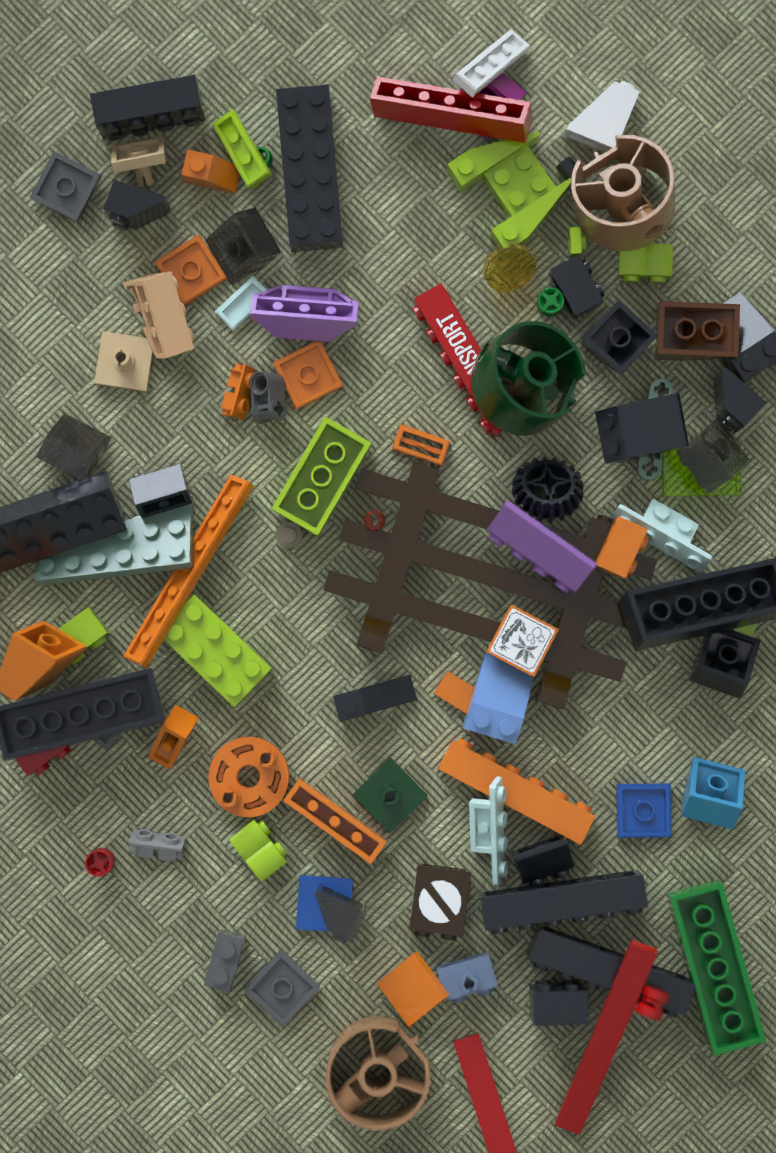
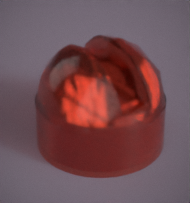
[364,510,385,532]

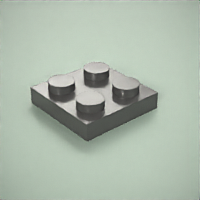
[30,151,102,223]
[244,949,320,1027]

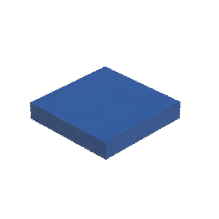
[616,783,671,838]
[296,875,353,933]

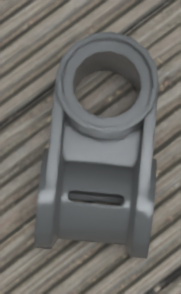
[250,371,287,424]

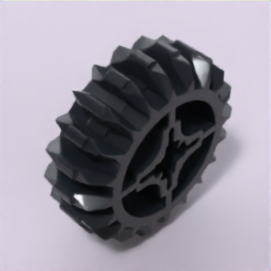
[511,455,584,523]

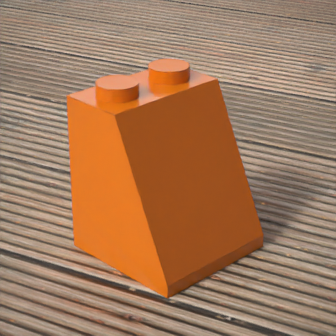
[0,620,86,701]

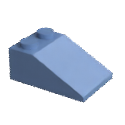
[462,651,534,744]

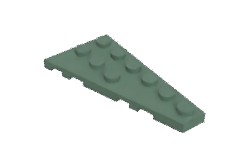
[34,494,194,586]

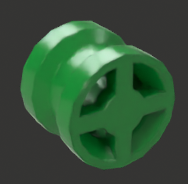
[536,287,564,317]

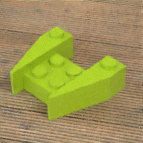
[446,131,571,258]

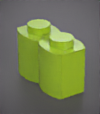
[617,244,673,284]
[229,818,288,882]

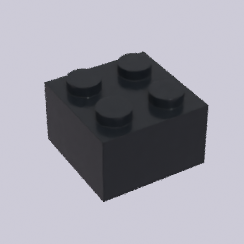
[529,979,589,1026]

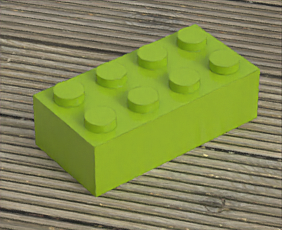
[271,417,372,538]
[164,594,273,707]

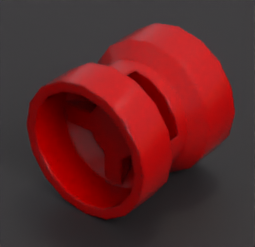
[85,848,115,877]
[635,984,671,1021]

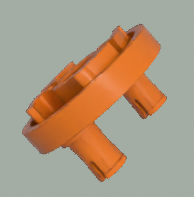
[208,736,289,817]

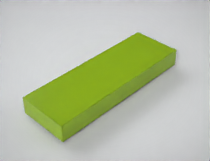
[212,109,272,190]

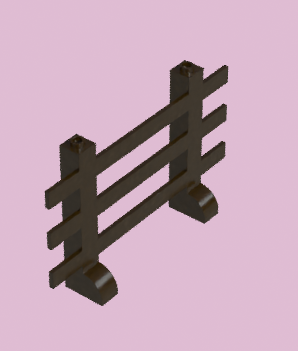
[323,460,658,709]

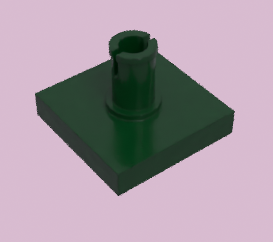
[353,757,428,833]

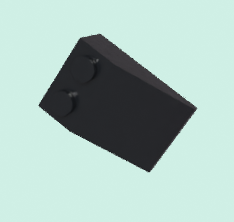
[721,292,776,383]
[595,393,689,464]

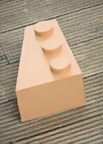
[123,271,194,359]

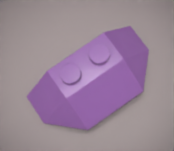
[250,285,359,342]

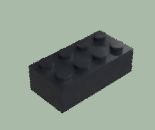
[90,75,206,141]

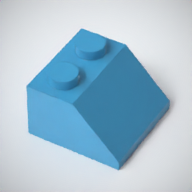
[681,757,745,829]

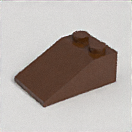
[655,301,740,361]

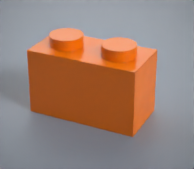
[595,516,649,580]

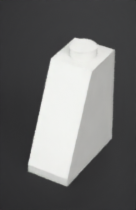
[565,81,640,152]

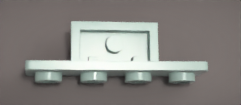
[611,499,712,573]
[469,777,508,885]

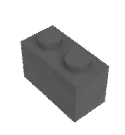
[203,929,247,993]

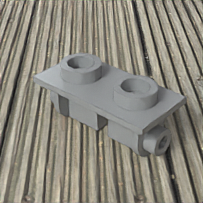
[128,829,186,862]

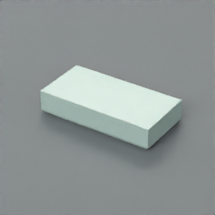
[215,276,266,332]

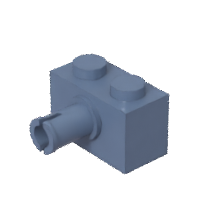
[436,951,498,1003]

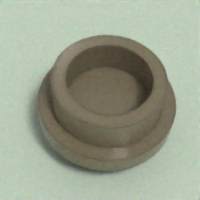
[276,522,303,548]

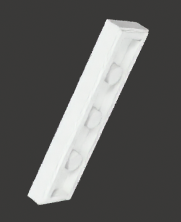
[453,29,530,98]

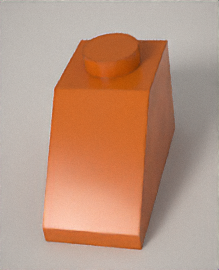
[181,149,240,194]
[148,705,199,770]

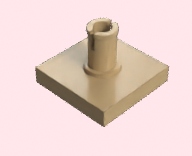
[111,136,166,187]
[94,331,154,392]

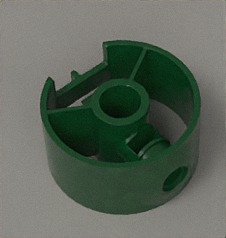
[471,321,586,436]

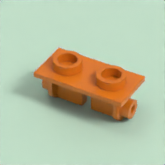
[221,364,258,421]

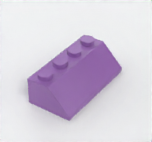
[486,500,597,594]

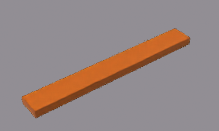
[123,475,254,669]

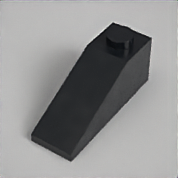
[333,675,417,722]

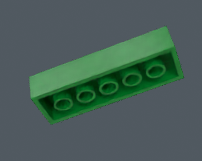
[666,880,767,1056]

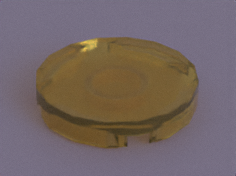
[483,244,536,292]

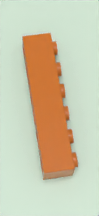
[437,738,596,845]

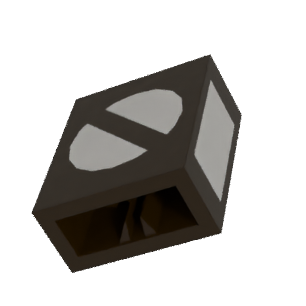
[409,863,471,940]

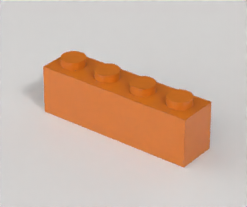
[283,778,387,864]

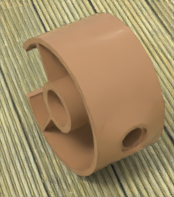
[571,135,676,251]
[326,1016,430,1130]

